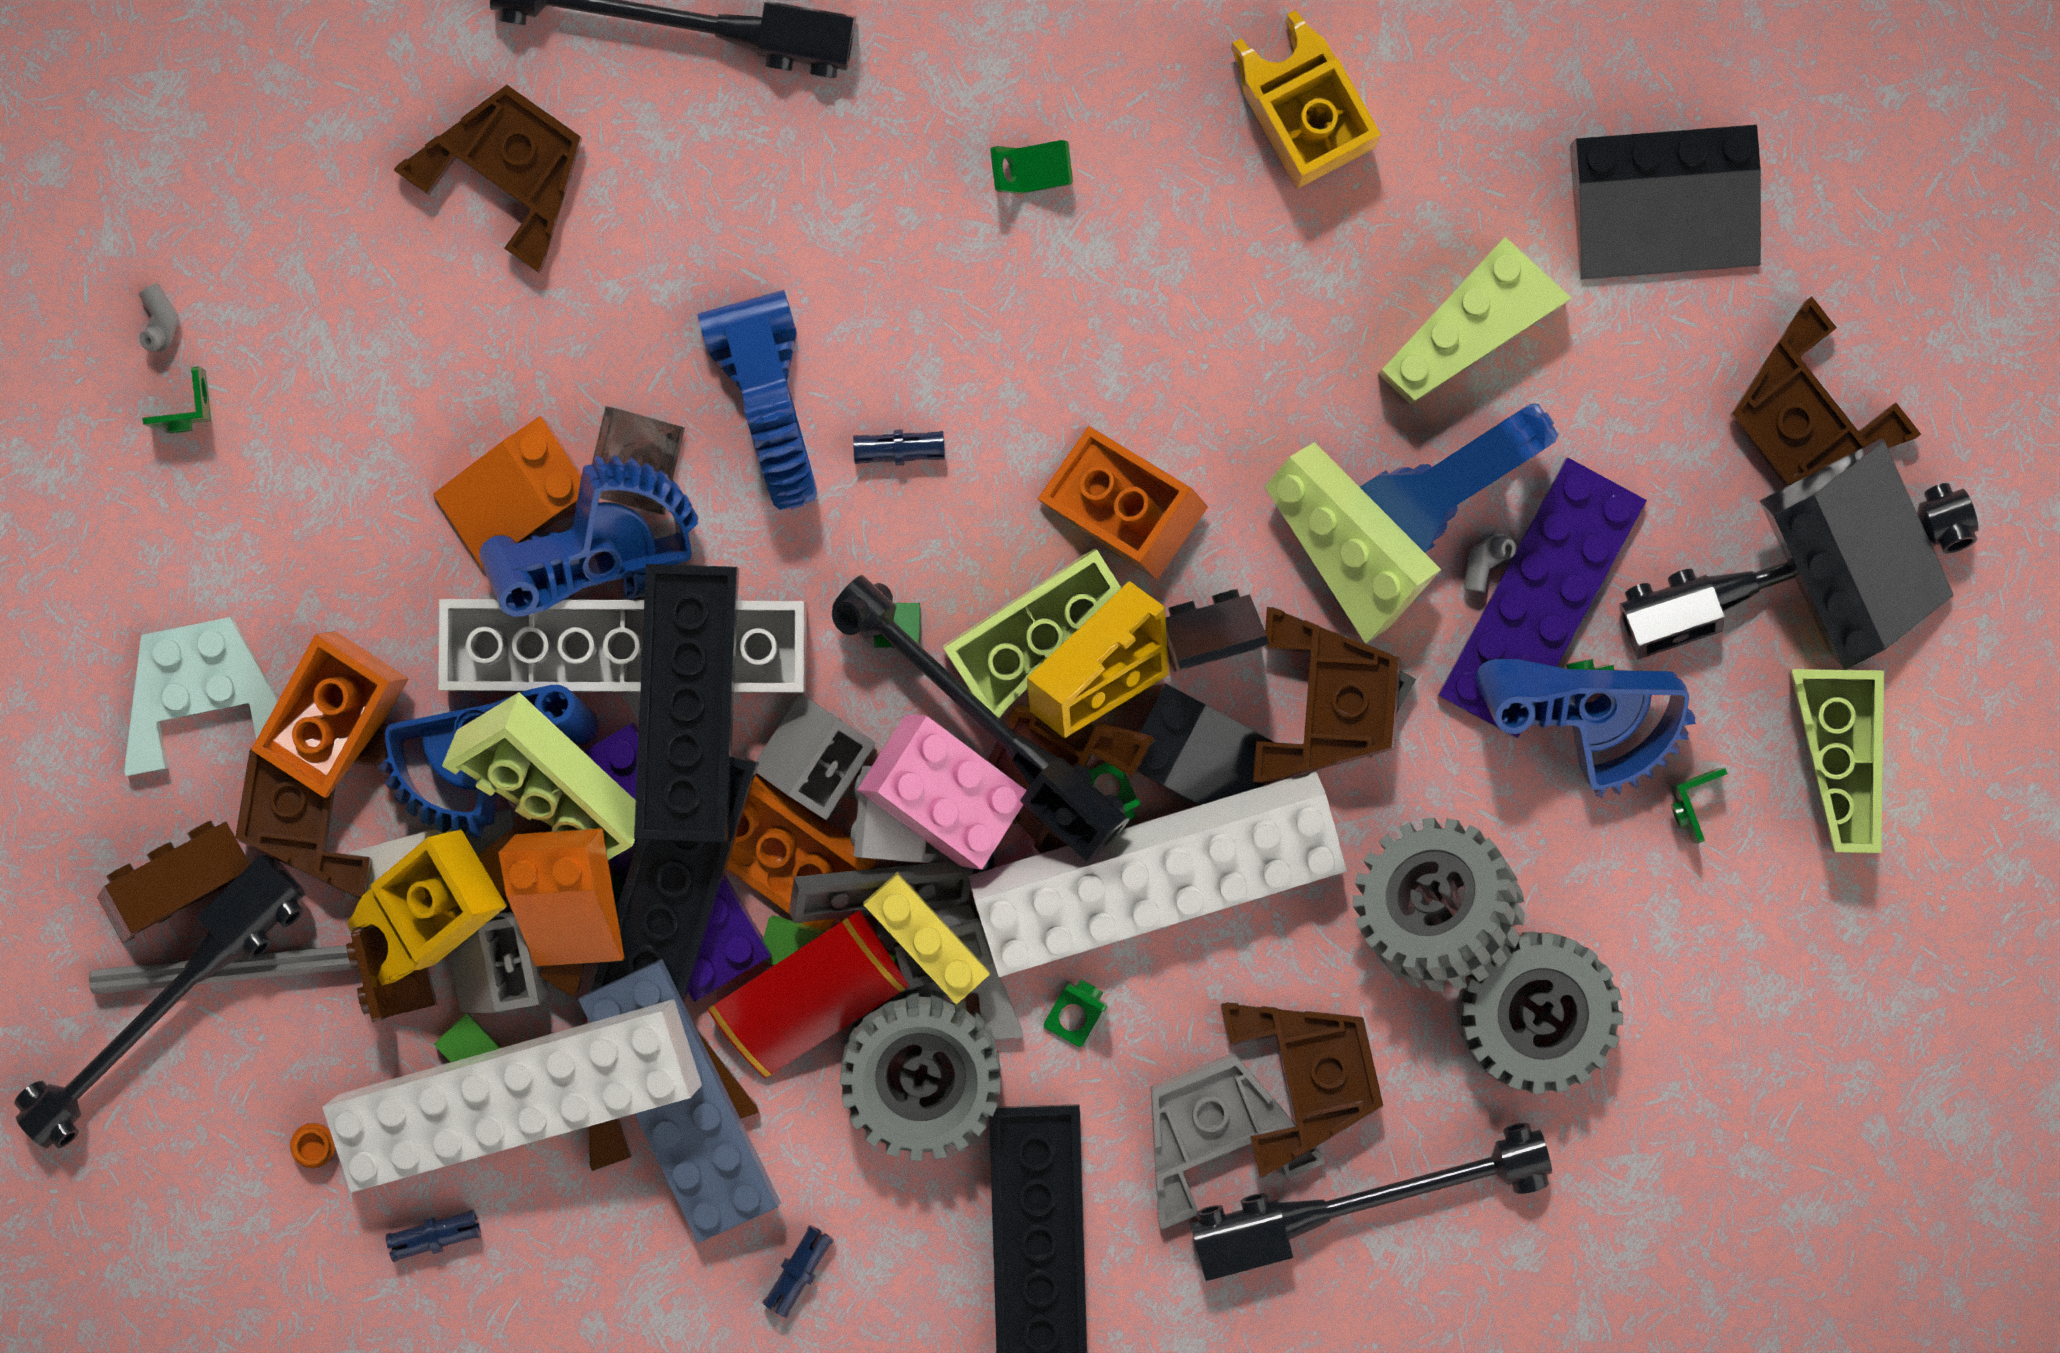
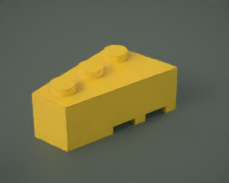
[1027,581,1169,738]

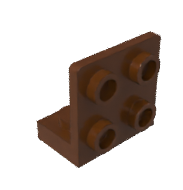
[346,927,437,1022]

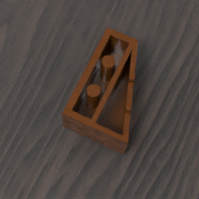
[97,820,250,944]

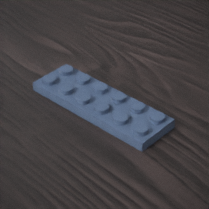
[578,959,781,1243]

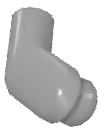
[139,283,178,352]
[1464,533,1516,592]

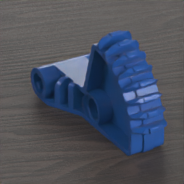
[697,289,817,510]
[1360,404,1559,553]
[479,454,699,617]
[1475,659,1696,799]
[378,685,598,838]

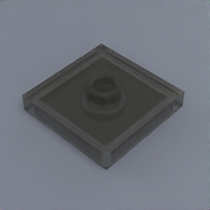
[592,406,685,515]

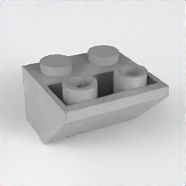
[756,693,876,820]
[851,765,940,863]
[448,911,549,1013]

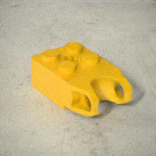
[1231,10,1381,189]
[346,829,507,986]

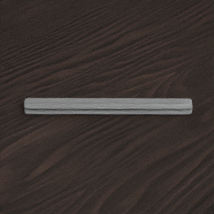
[89,945,352,994]

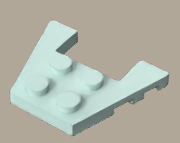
[124,617,279,776]

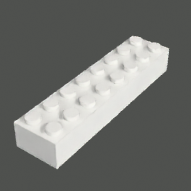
[438,599,807,693]
[968,770,1347,977]
[322,999,702,1193]

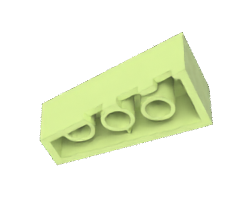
[1378,237,1571,405]
[1265,442,1441,644]
[943,548,1121,718]
[1790,669,1884,853]
[442,692,636,860]

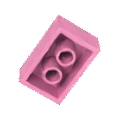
[857,714,1027,869]

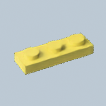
[864,872,990,1005]

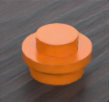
[290,1123,336,1168]

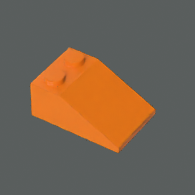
[433,416,582,569]
[1037,425,1208,580]
[251,631,409,798]
[498,828,624,966]

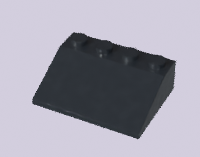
[1570,124,1761,280]
[1759,439,1954,670]

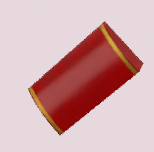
[707,910,909,1079]

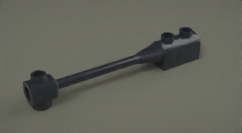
[490,0,857,78]
[1619,483,1979,660]
[832,575,1129,862]
[14,854,306,1148]
[1190,1123,1552,1281]

